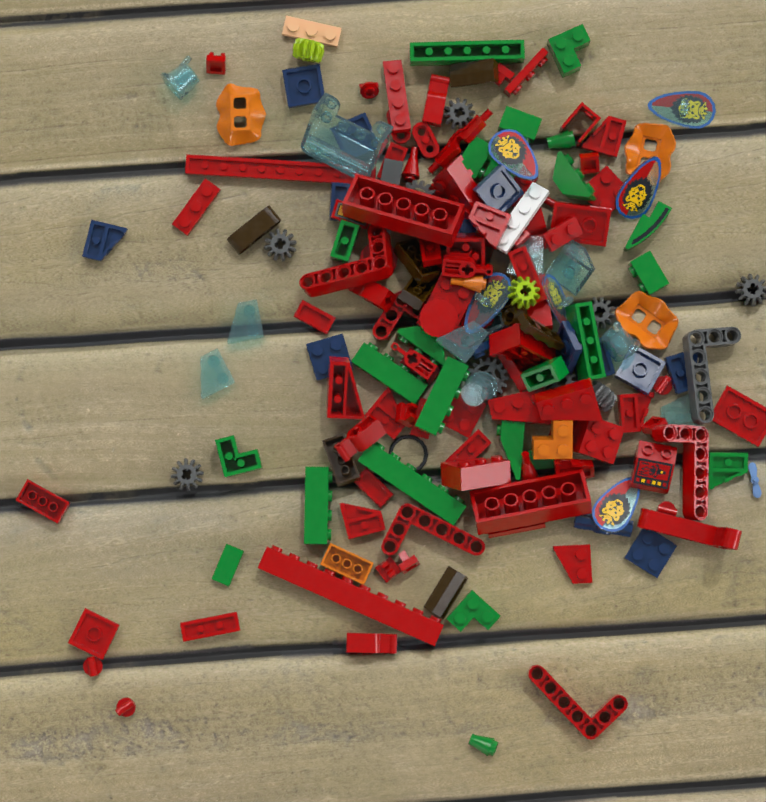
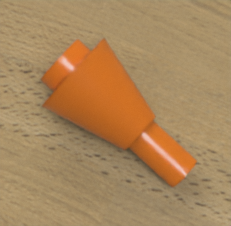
[450,274,487,293]

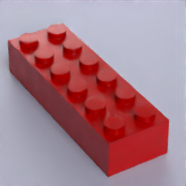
[342,173,465,248]
[469,469,592,535]

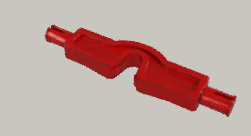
[427,108,493,174]

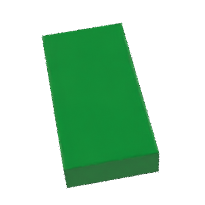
[212,544,244,586]

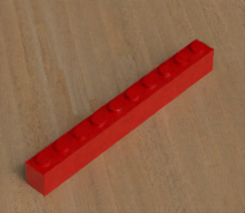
[258,545,444,646]

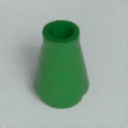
[547,130,576,149]
[468,734,499,756]

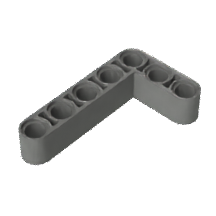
[682,327,741,425]

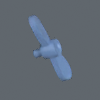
[748,462,762,498]

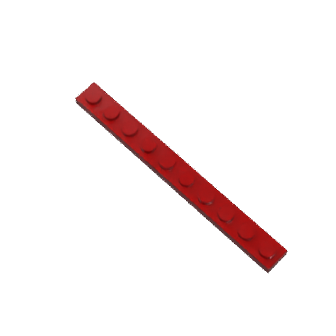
[185,154,376,184]

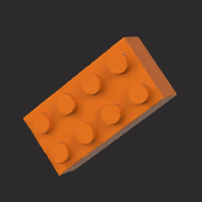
[320,543,374,585]

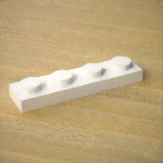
[497,182,550,254]

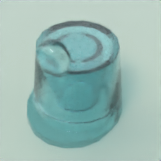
[160,56,200,100]
[601,321,641,362]
[461,372,498,406]

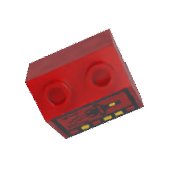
[629,440,677,494]

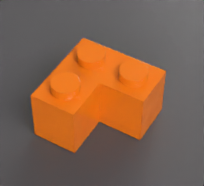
[532,420,573,459]

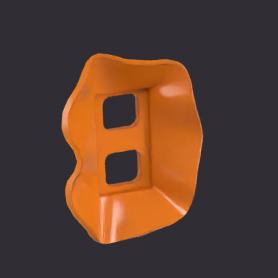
[216,83,266,146]
[624,123,676,186]
[615,291,679,350]

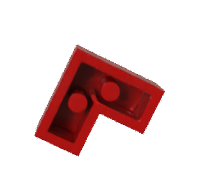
[447,233,485,276]

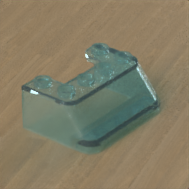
[301,92,393,178]

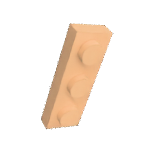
[282,16,342,48]

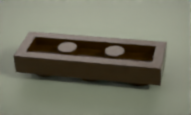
[517,312,565,351]

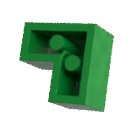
[547,24,591,78]
[215,435,263,478]
[446,590,501,632]

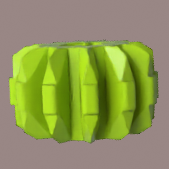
[292,38,324,63]
[507,276,540,309]

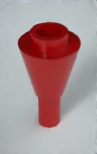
[401,147,420,182]
[520,451,538,481]

